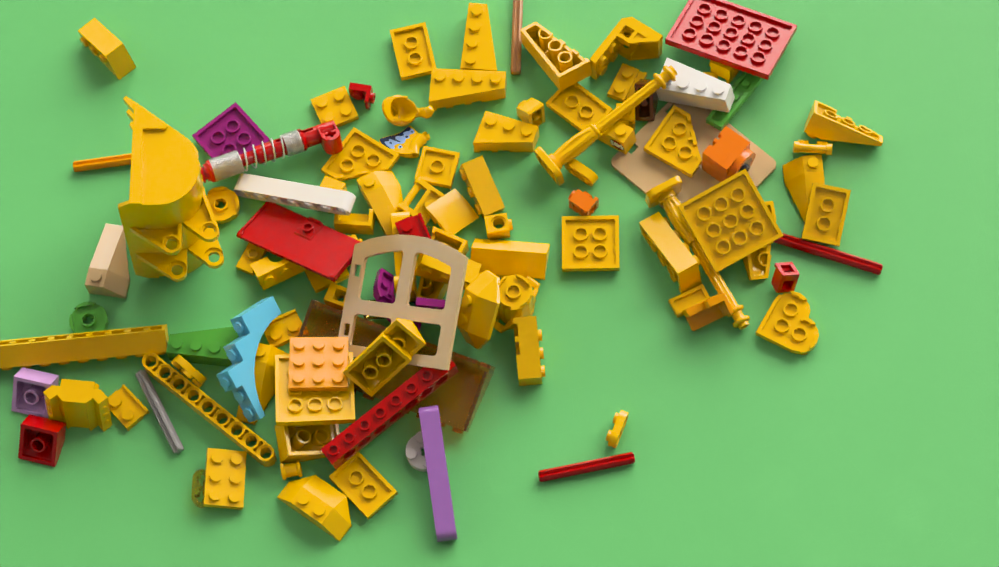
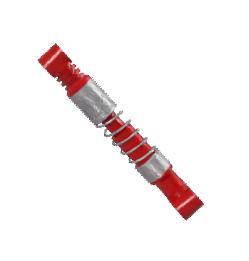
[200,120,343,183]

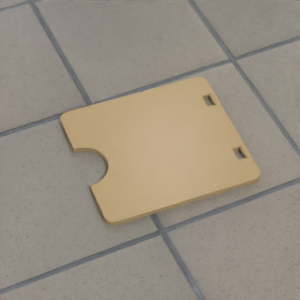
[611,102,776,210]

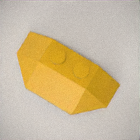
[457,270,500,349]
[277,475,352,542]

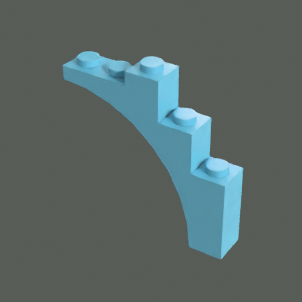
[217,296,281,422]

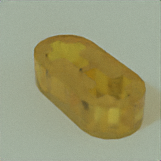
[191,469,205,508]

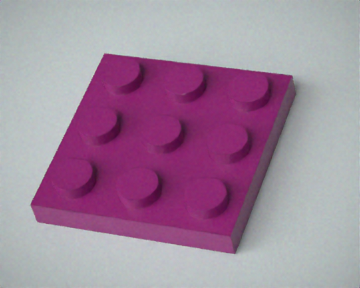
[192,102,270,159]

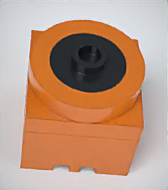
[702,126,756,182]

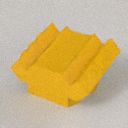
[43,379,112,432]

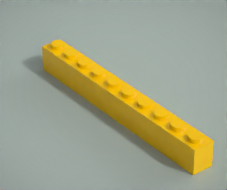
[0,324,169,370]

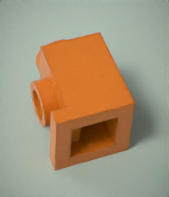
[568,189,599,216]

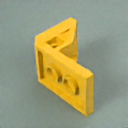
[589,17,663,80]

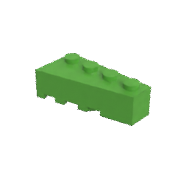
[166,327,239,367]

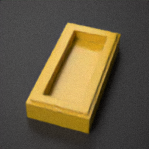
[668,284,710,318]

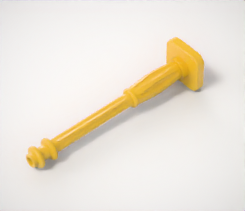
[534,66,678,186]
[645,176,750,330]

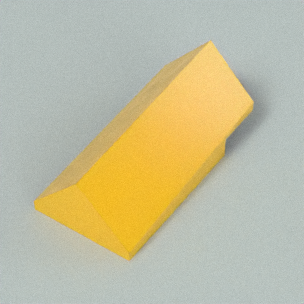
[470,238,550,280]
[342,318,426,397]

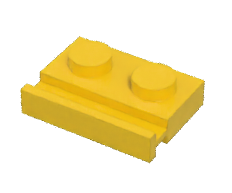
[607,63,647,103]
[264,309,307,348]
[108,384,150,431]

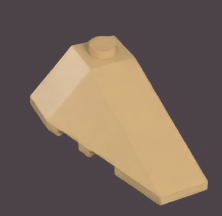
[85,223,130,299]

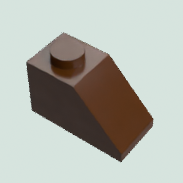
[635,79,659,121]

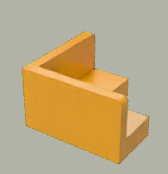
[682,292,734,331]

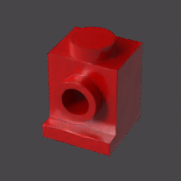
[771,262,800,293]

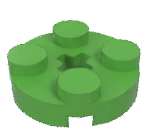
[69,301,108,333]

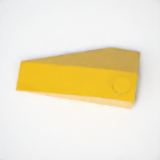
[804,100,883,146]
[782,154,825,222]
[743,201,776,281]

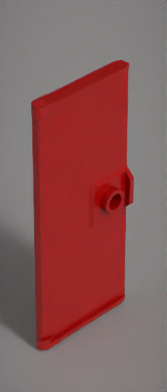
[236,202,360,282]

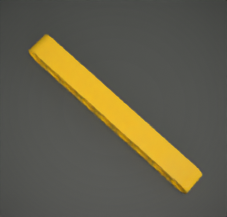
[142,353,277,467]

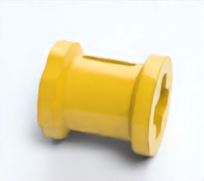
[280,459,303,480]

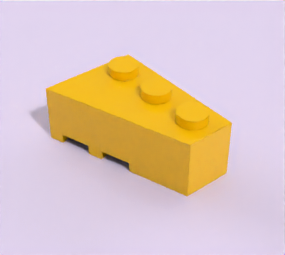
[473,111,539,153]
[459,155,505,218]
[414,253,481,290]
[513,316,546,386]

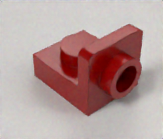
[349,82,376,110]

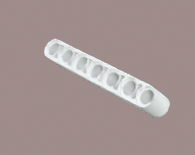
[233,173,356,216]

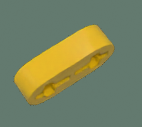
[564,158,598,186]

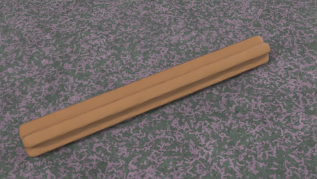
[511,0,523,75]

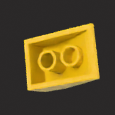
[275,424,340,463]

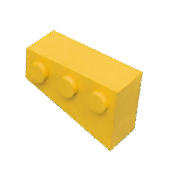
[78,18,136,80]

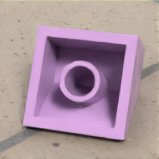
[11,367,59,418]

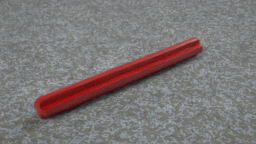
[773,233,883,275]

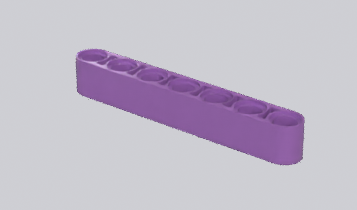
[419,405,457,542]

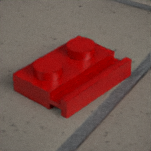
[395,213,431,239]

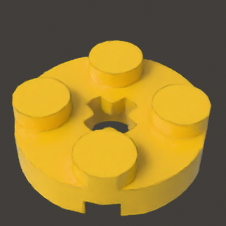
[206,186,240,224]
[171,354,207,388]

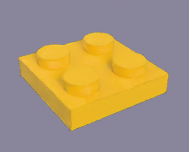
[310,86,359,128]
[414,146,460,189]

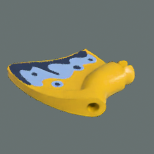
[379,125,430,158]

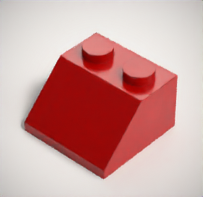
[18,414,66,467]

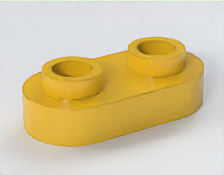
[606,410,629,448]

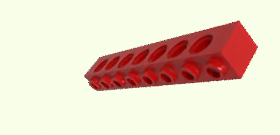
[320,360,459,469]

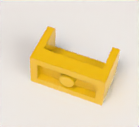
[334,209,375,235]

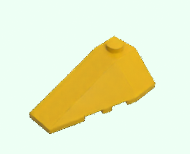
[357,171,403,236]
[236,343,288,425]

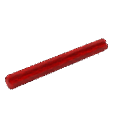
[538,452,635,482]

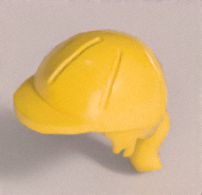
[382,95,434,127]

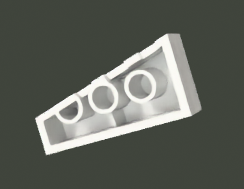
[656,58,735,113]

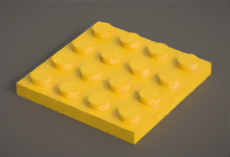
[678,168,783,273]
[275,352,355,426]

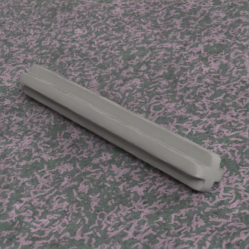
[135,370,184,453]

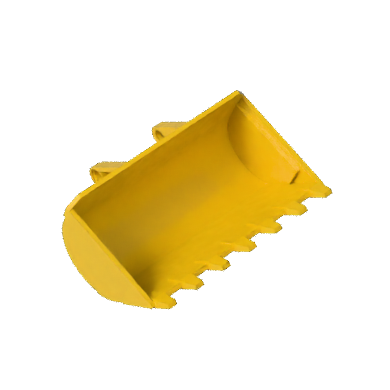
[118,96,224,282]

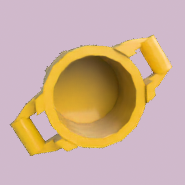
[493,274,541,333]

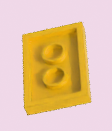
[390,22,436,81]
[546,83,613,131]
[801,182,851,247]
[203,448,247,510]
[329,452,398,520]

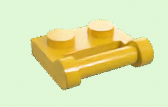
[793,140,833,155]
[397,177,445,225]

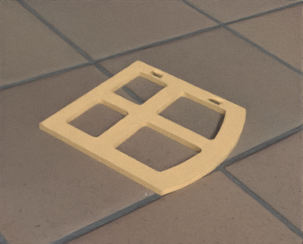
[338,234,468,371]

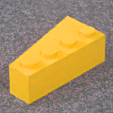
[460,3,497,71]
[429,68,507,111]
[639,212,702,294]

